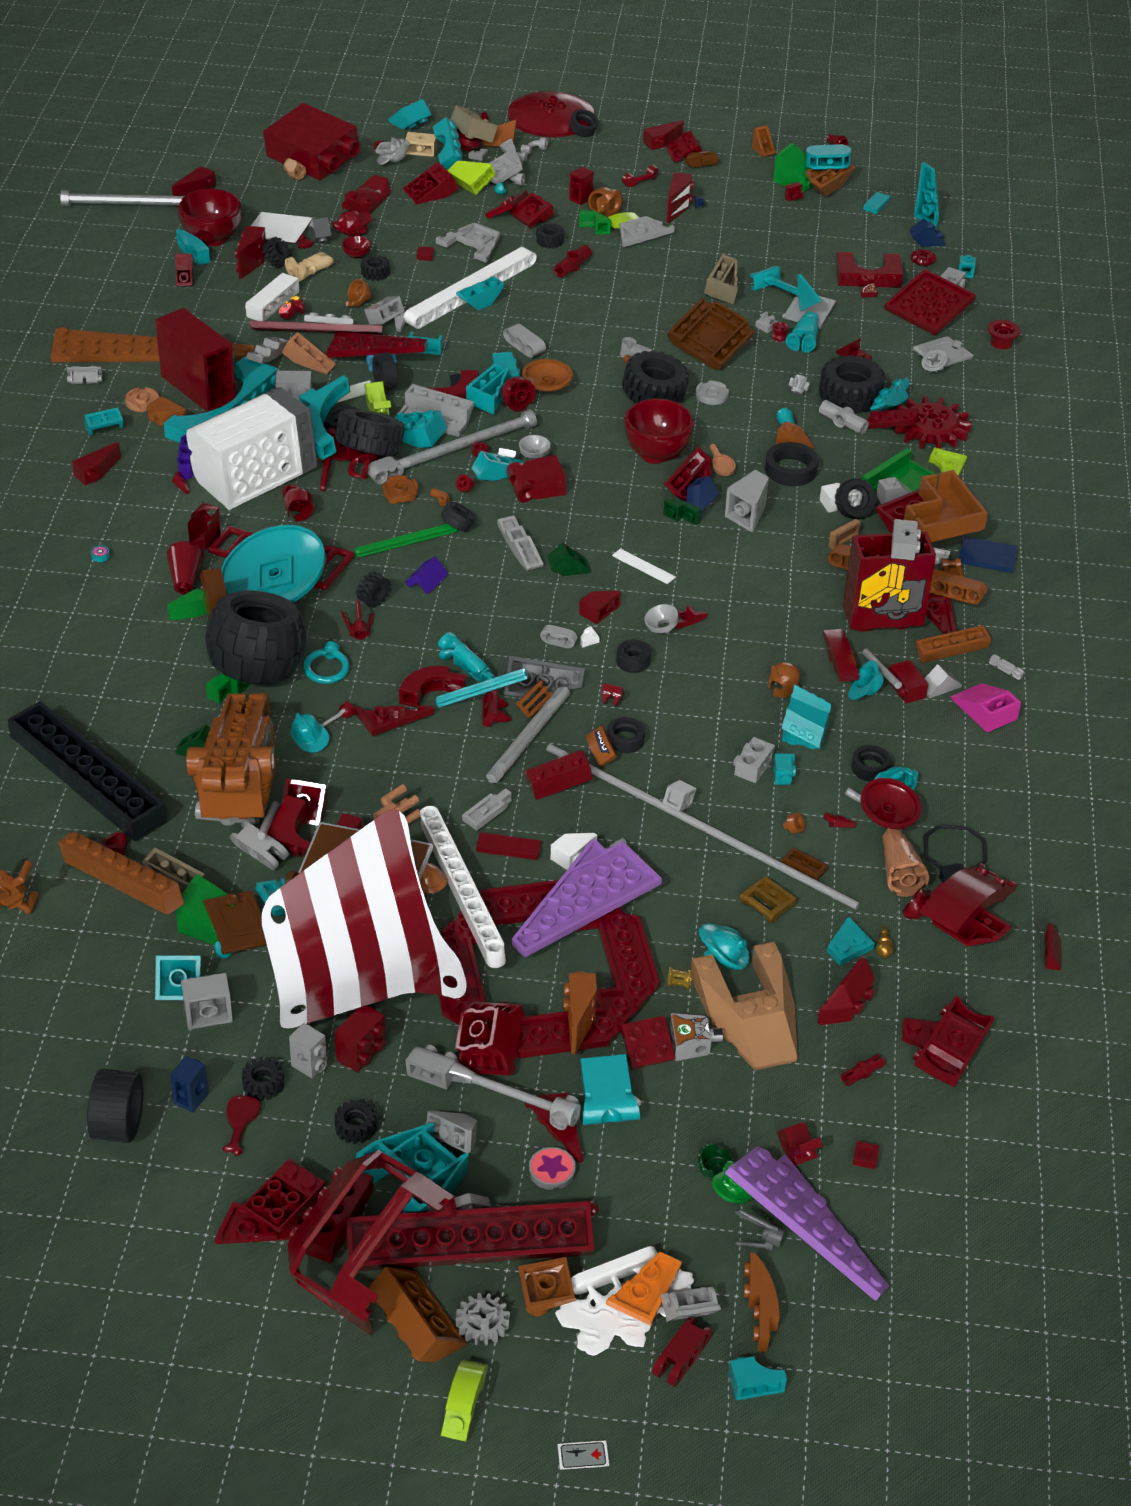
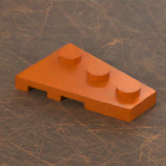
[606,1252,682,1326]

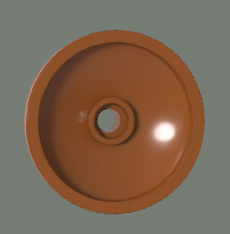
[522,359,573,392]

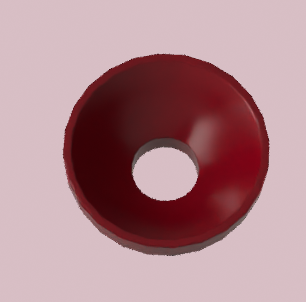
[458,133,482,151]
[342,236,371,259]

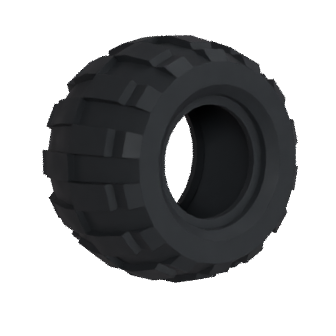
[205,590,307,684]

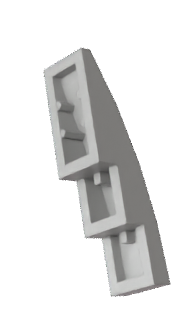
[246,337,288,363]
[497,515,544,571]

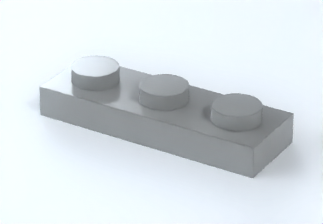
[304,313,356,325]

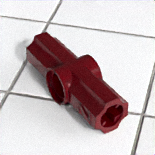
[554,244,592,278]

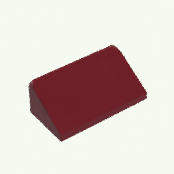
[1044,923,1062,970]

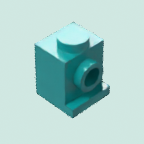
[958,255,976,278]
[773,753,796,785]

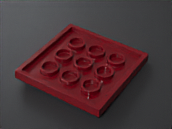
[884,269,976,335]

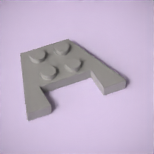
[472,139,523,184]
[436,222,500,263]

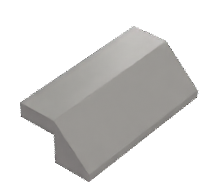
[398,384,474,437]

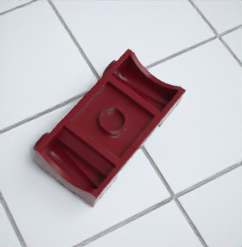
[912,995,995,1087]

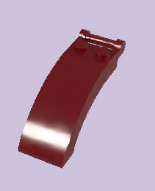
[920,863,1017,933]

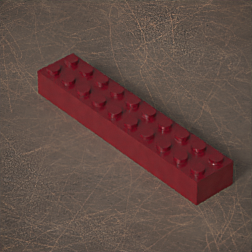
[346,1201,594,1271]

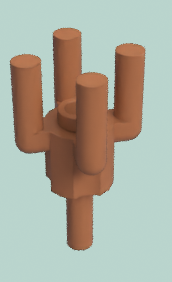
[373,784,420,825]

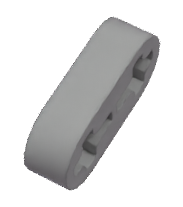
[540,625,577,648]

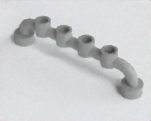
[509,137,548,186]

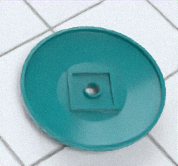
[221,525,326,603]

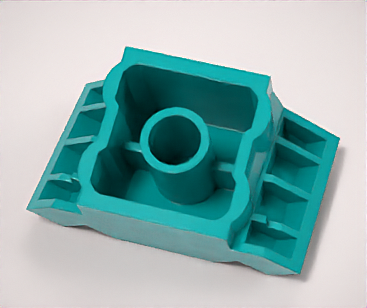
[782,685,832,749]

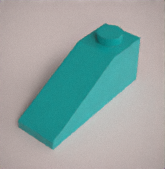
[471,451,524,481]

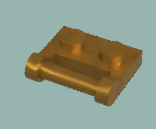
[739,876,797,924]

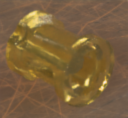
[667,967,692,990]

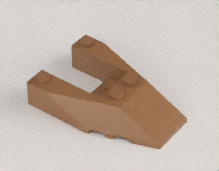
[690,942,798,1070]

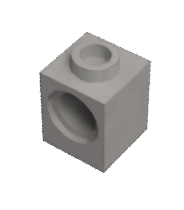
[662,780,697,812]

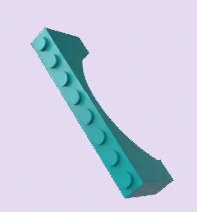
[164,356,278,443]

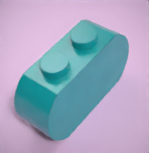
[805,144,851,169]

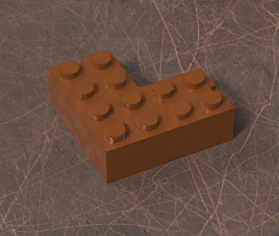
[904,470,988,542]

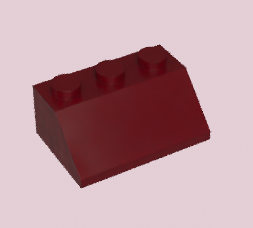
[523,750,593,800]

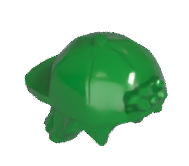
[711,1161,754,1205]

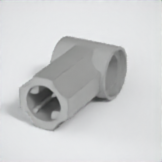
[620,337,652,358]

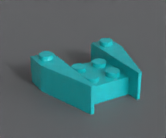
[356,1122,469,1214]

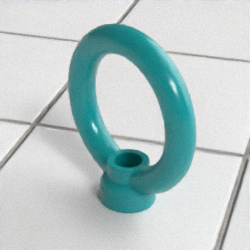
[303,641,350,684]

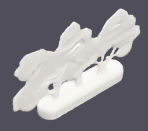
[555,1246,694,1355]

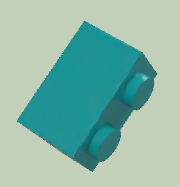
[388,99,432,130]

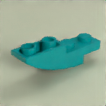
[870,377,910,411]

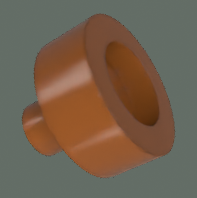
[783,812,805,834]

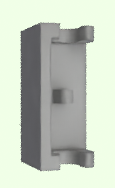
[661,1287,721,1322]

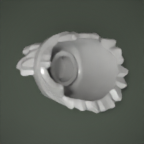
[375,137,410,165]

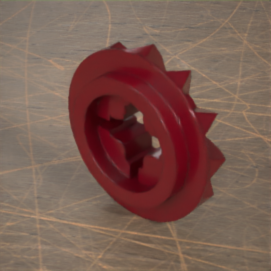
[911,249,936,266]

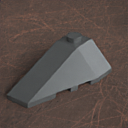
[502,656,585,697]

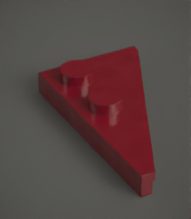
[485,190,528,219]
[926,594,956,634]
[214,1201,300,1244]

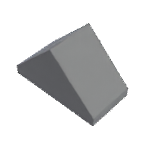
[924,664,962,698]

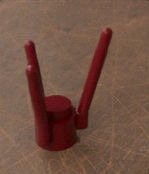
[341,599,374,640]

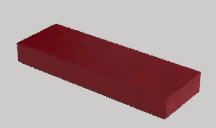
[476,832,541,860]

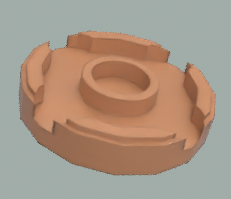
[125,387,159,412]

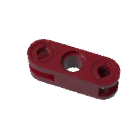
[652,1316,713,1387]

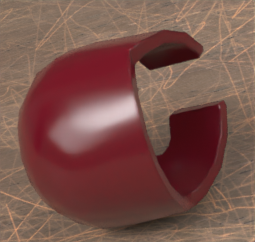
[283,488,314,522]

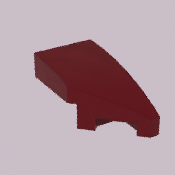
[674,605,708,629]

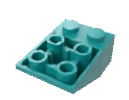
[395,410,447,448]

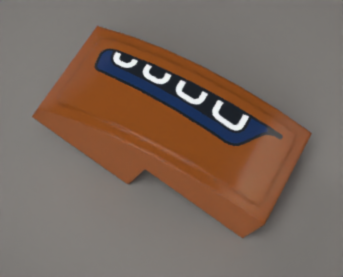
[586,725,618,767]

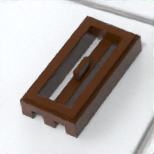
[782,847,828,881]

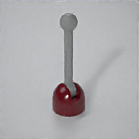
[321,701,356,727]

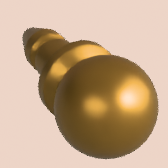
[876,926,893,958]

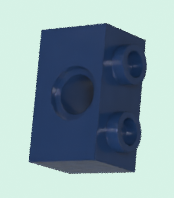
[170,1056,209,1113]

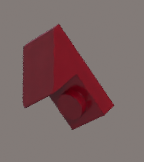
[836,338,872,359]

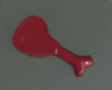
[222,1096,261,1156]

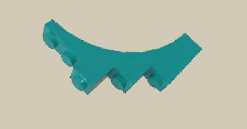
[299,375,351,460]

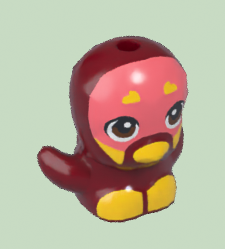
[278,296,305,320]

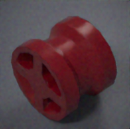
[772,322,789,342]

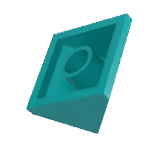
[155,955,203,1000]

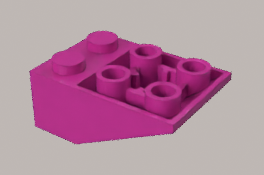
[951,683,1021,732]

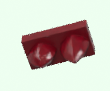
[482,689,512,727]

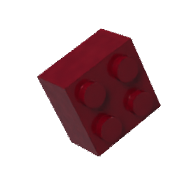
[335,1005,386,1073]

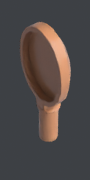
[709,444,736,476]

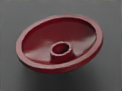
[860,778,921,829]

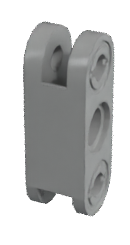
[230,821,289,870]

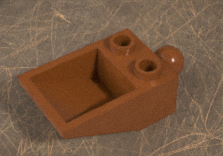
[563,970,597,1055]

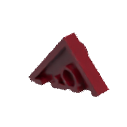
[355,705,434,736]
[524,1092,583,1163]

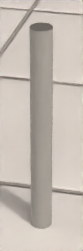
[862,648,902,689]
[257,801,280,840]

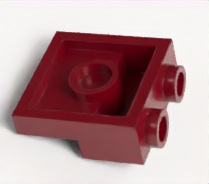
[510,193,554,228]

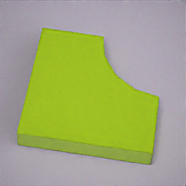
[929,448,967,476]

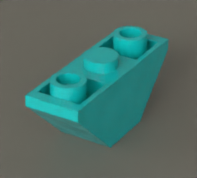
[456,276,505,310]

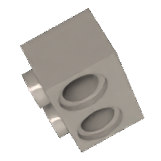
[733,737,775,783]

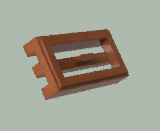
[516,680,553,718]

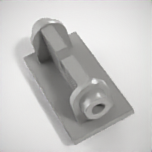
[67,366,103,384]

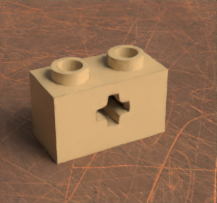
[405,132,437,157]

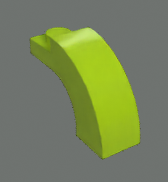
[364,381,391,415]
[441,1359,488,1442]

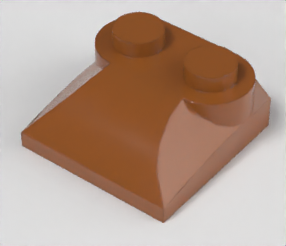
[518,1257,575,1317]

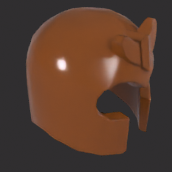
[768,662,801,698]

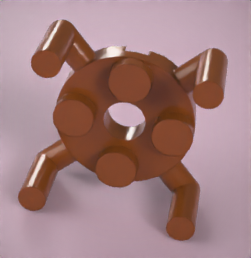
[0,860,39,914]

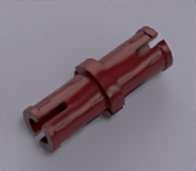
[841,1054,885,1086]

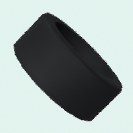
[569,109,599,137]
[607,717,645,753]
[851,745,891,782]

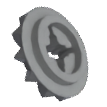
[922,350,948,373]

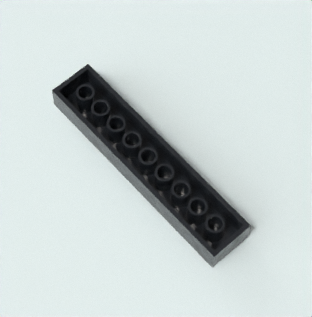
[7,701,167,841]

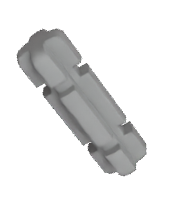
[989,655,1024,680]

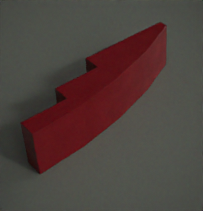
[823,629,859,682]

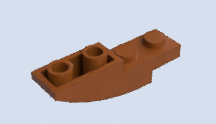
[743,1253,780,1352]

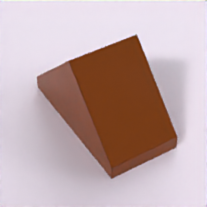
[752,125,776,157]

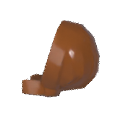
[345,279,371,307]

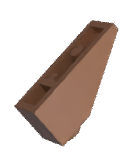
[282,332,336,374]

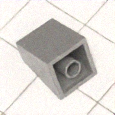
[725,470,769,532]

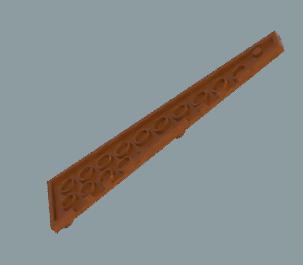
[51,327,254,362]

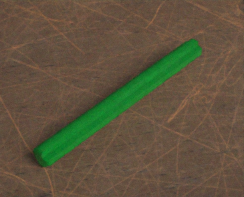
[354,524,457,558]

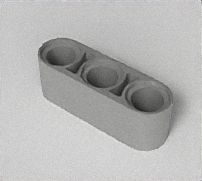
[503,323,546,358]

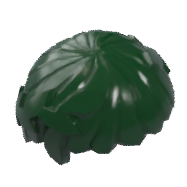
[698,1143,735,1180]

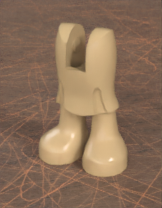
[285,252,334,281]

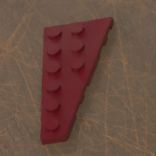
[326,332,428,358]

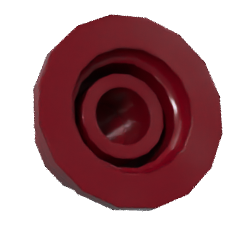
[988,320,1020,350]

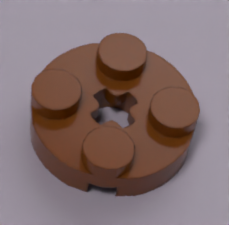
[382,475,418,504]

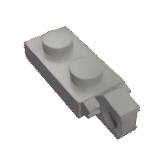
[462,789,512,831]

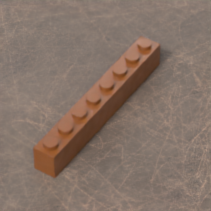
[58,831,184,915]

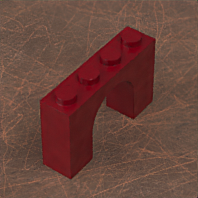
[836,252,903,288]
[267,795,364,857]

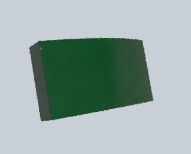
[663,499,702,526]

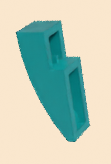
[176,229,210,265]

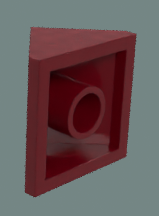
[282,779,328,825]

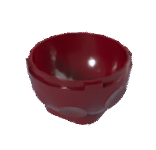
[178,188,241,246]
[624,399,694,464]

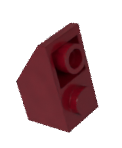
[175,254,193,286]

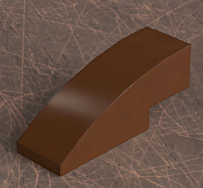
[200,568,226,619]

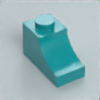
[728,1357,787,1400]

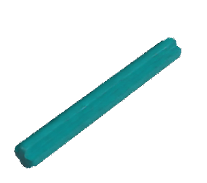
[436,668,528,708]

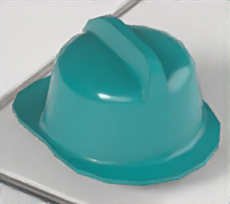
[848,660,884,700]
[290,713,329,753]

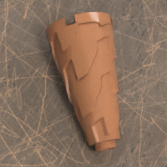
[882,828,929,897]

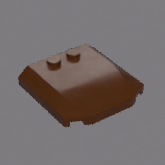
[667,299,755,369]

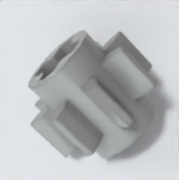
[788,375,810,395]

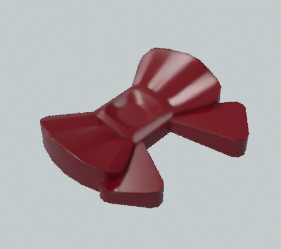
[290,233,313,249]

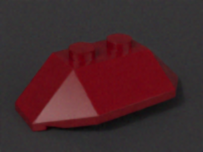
[663,446,711,501]
[929,882,1012,947]
[817,955,876,1025]

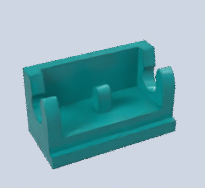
[408,332,444,355]
[84,407,123,436]

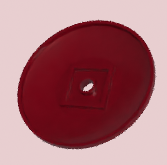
[508,91,594,137]

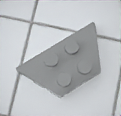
[620,216,675,247]

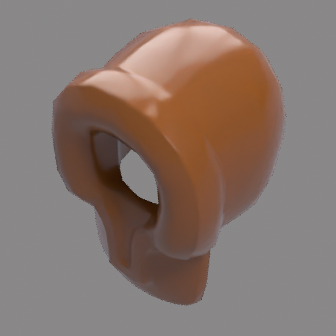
[588,187,622,217]

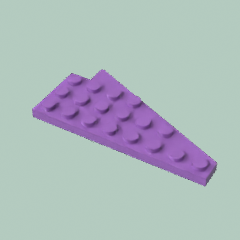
[512,839,662,958]
[725,1146,889,1301]

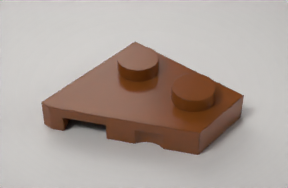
[483,120,517,148]

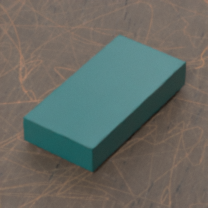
[863,192,891,214]

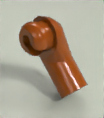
[430,488,450,507]

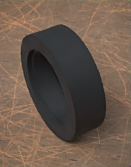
[765,442,819,486]

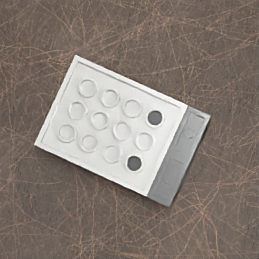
[186,387,317,510]

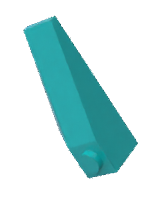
[914,162,939,230]

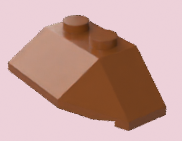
[805,164,856,196]

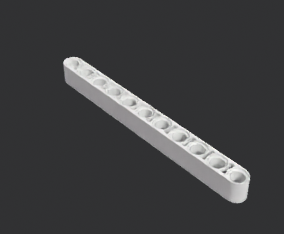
[403,247,537,329]
[420,806,506,968]

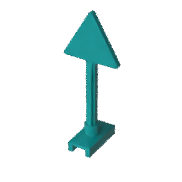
[750,266,822,312]

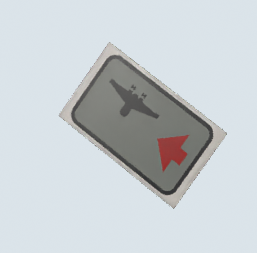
[558,1440,609,1470]

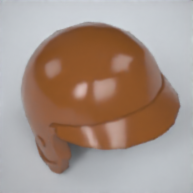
[420,862,447,897]

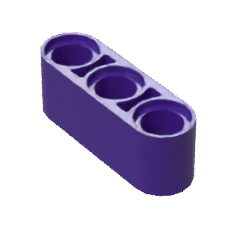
[177,435,194,479]

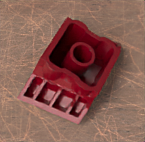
[455,1002,524,1076]

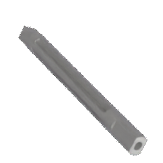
[486,687,570,783]

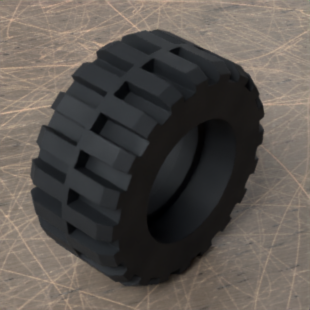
[622,350,689,404]
[819,355,885,413]
[335,408,405,455]

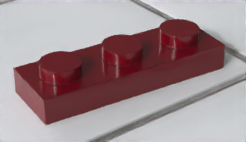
[867,408,920,429]

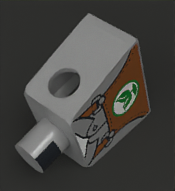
[670,1013,723,1061]

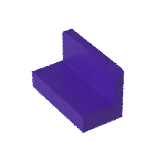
[405,556,448,594]

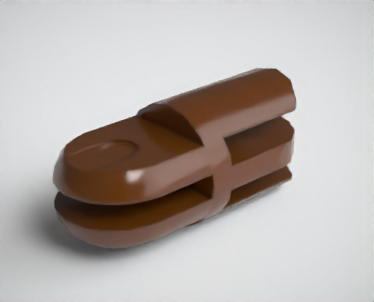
[685,151,719,168]

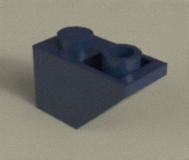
[909,218,946,247]
[686,476,719,513]

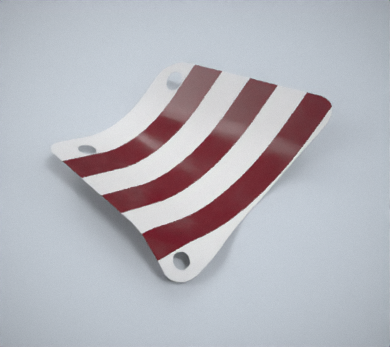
[262,810,467,1028]

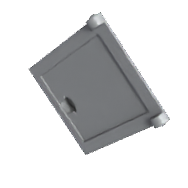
[782,295,836,329]
[913,336,974,371]

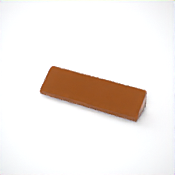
[915,625,991,663]

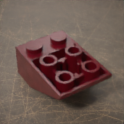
[403,161,459,205]
[235,226,266,279]
[241,1159,326,1233]

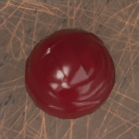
[901,888,929,920]

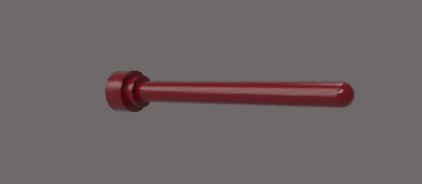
[319,428,336,491]

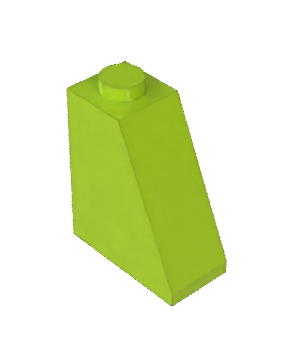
[447,161,496,195]

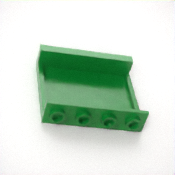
[862,448,939,501]

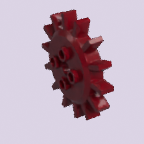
[895,396,972,449]

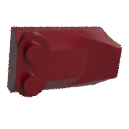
[342,175,391,214]

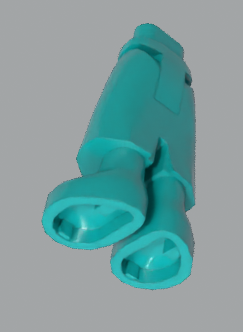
[785,312,818,353]
[438,632,495,682]

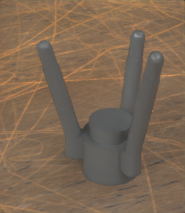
[734,1209,785,1251]

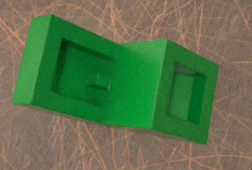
[579,210,611,234]

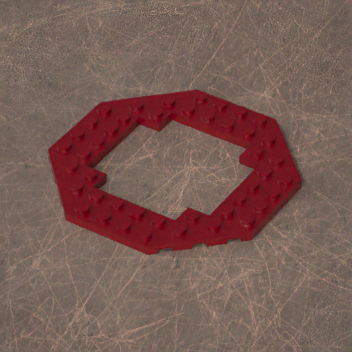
[438,880,659,1058]

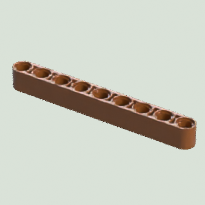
[827,544,987,604]

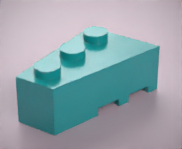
[466,363,509,415]

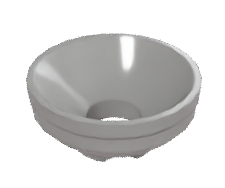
[519,435,550,460]
[644,604,679,633]

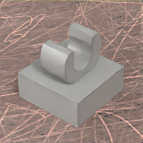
[755,311,778,333]

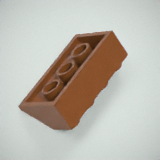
[368,1266,467,1363]

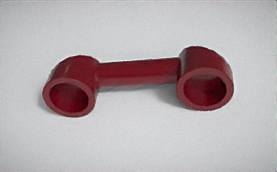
[622,165,659,187]

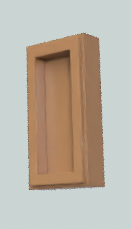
[828,519,860,550]

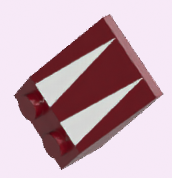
[667,172,694,223]

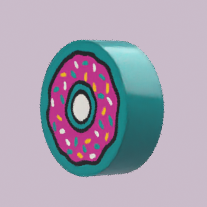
[91,545,110,562]

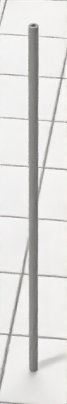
[546,744,860,910]

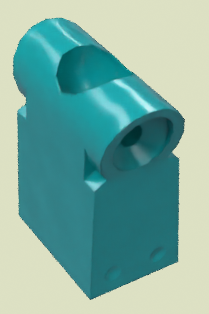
[580,1054,640,1125]

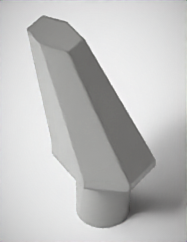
[394,313,405,332]

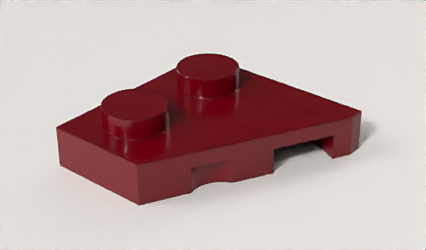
[902,1018,939,1049]

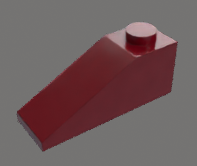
[643,120,684,150]
[172,166,216,196]
[72,442,121,486]

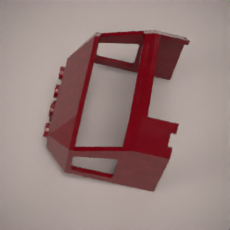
[287,1150,457,1336]

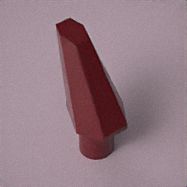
[172,472,190,494]
[823,812,857,828]

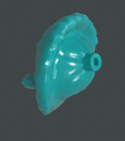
[698,923,749,970]

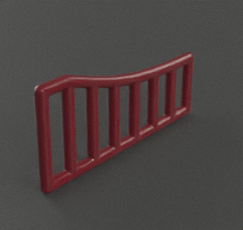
[208,526,355,590]

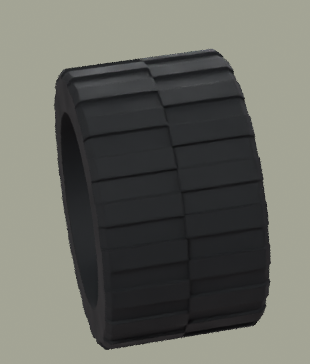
[87,1069,144,1143]

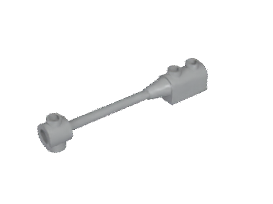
[405,1045,581,1130]

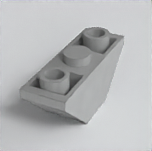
[426,1111,477,1153]

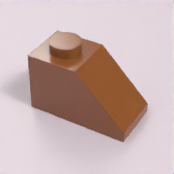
[147,396,187,426]
[776,421,814,450]

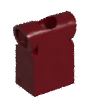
[506,455,566,503]

